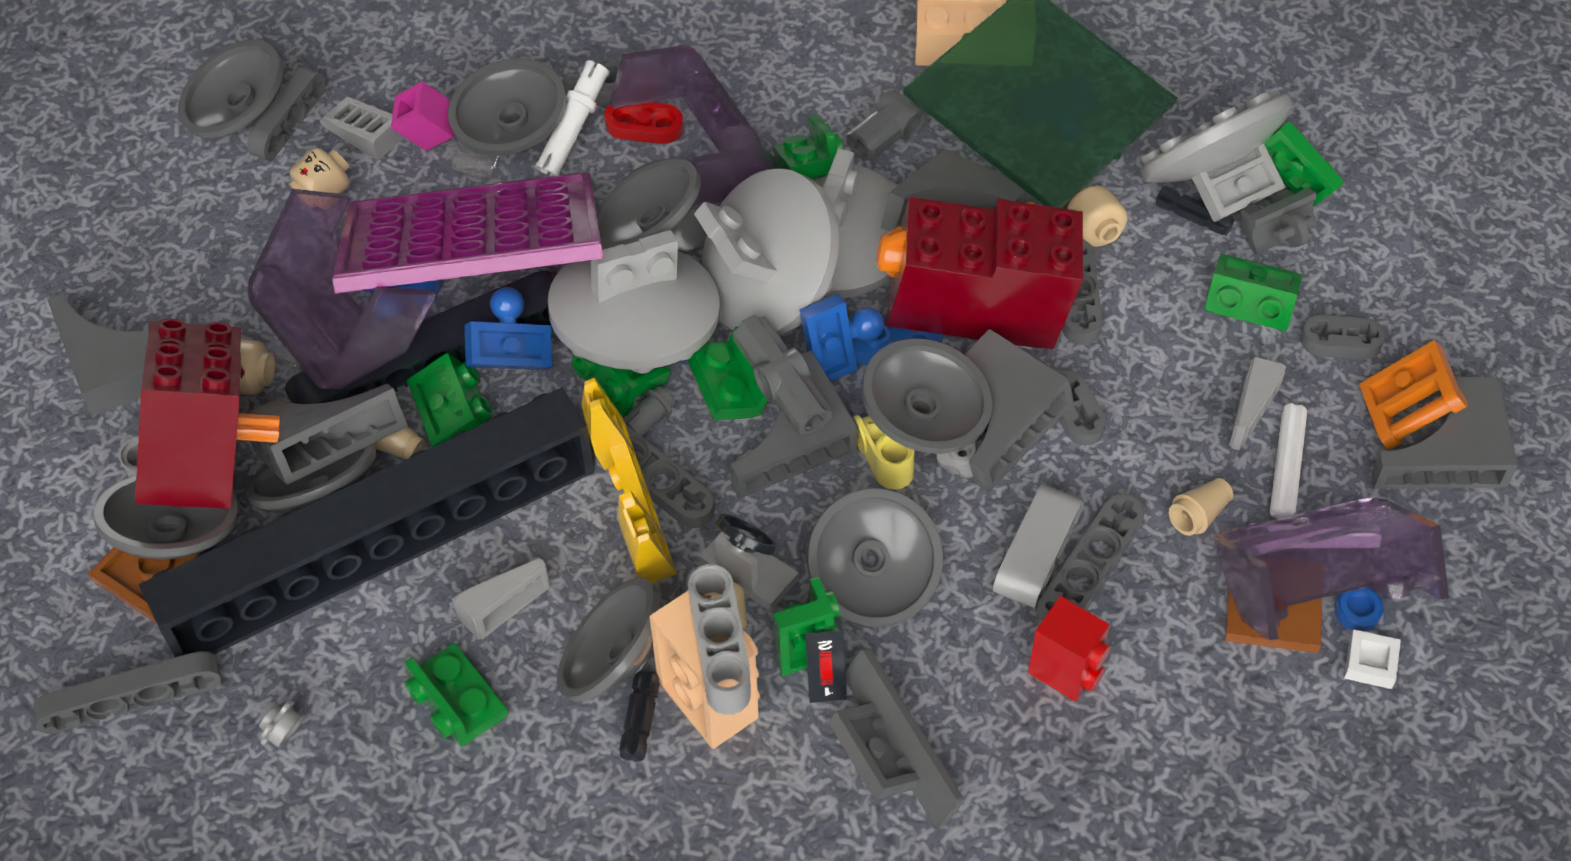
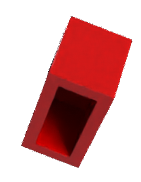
[1028,596,1111,702]

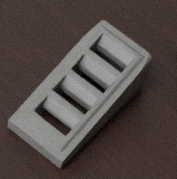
[320,97,405,161]
[1229,357,1286,450]
[452,558,550,640]

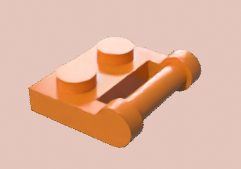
[1359,340,1468,450]

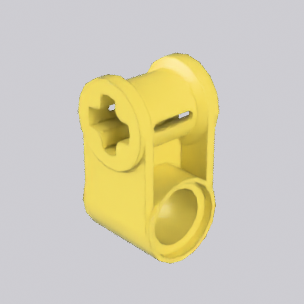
[852,415,915,490]

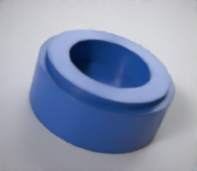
[1334,585,1384,632]

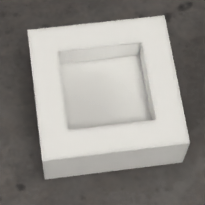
[1344,629,1401,689]

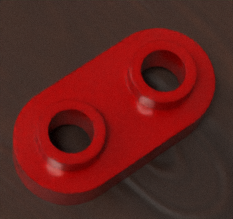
[604,99,684,144]

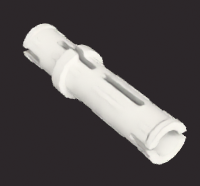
[535,60,610,176]

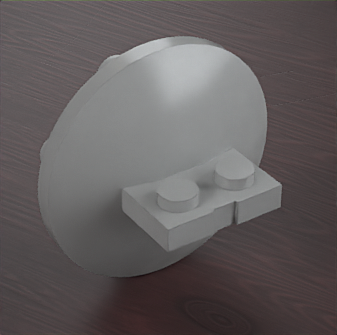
[1140,90,1295,222]
[811,149,897,298]
[694,169,839,335]
[548,230,720,373]

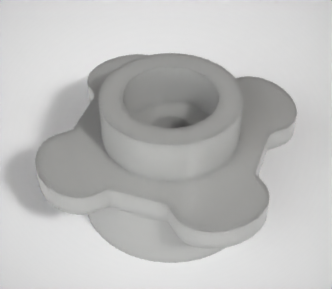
[936,440,983,478]
[259,699,303,748]

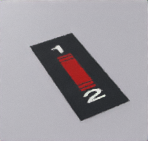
[805,630,847,703]

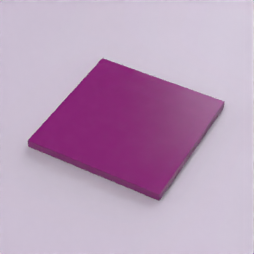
[332,172,603,293]

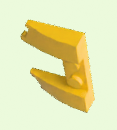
[581,378,677,583]

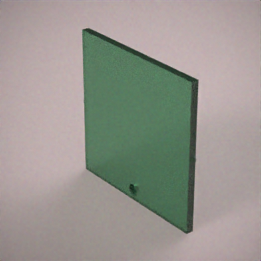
[902,0,1177,208]

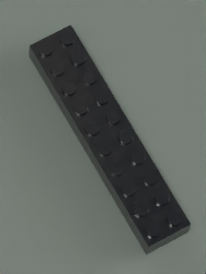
[138,387,594,657]

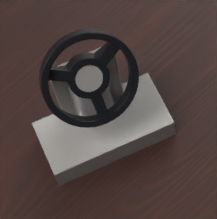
[699,513,799,612]

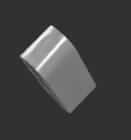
[993,484,1085,609]
[688,564,751,715]

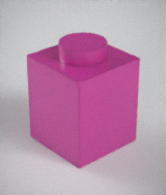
[391,81,454,150]

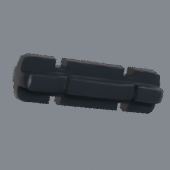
[1155,186,1234,236]
[619,670,660,762]

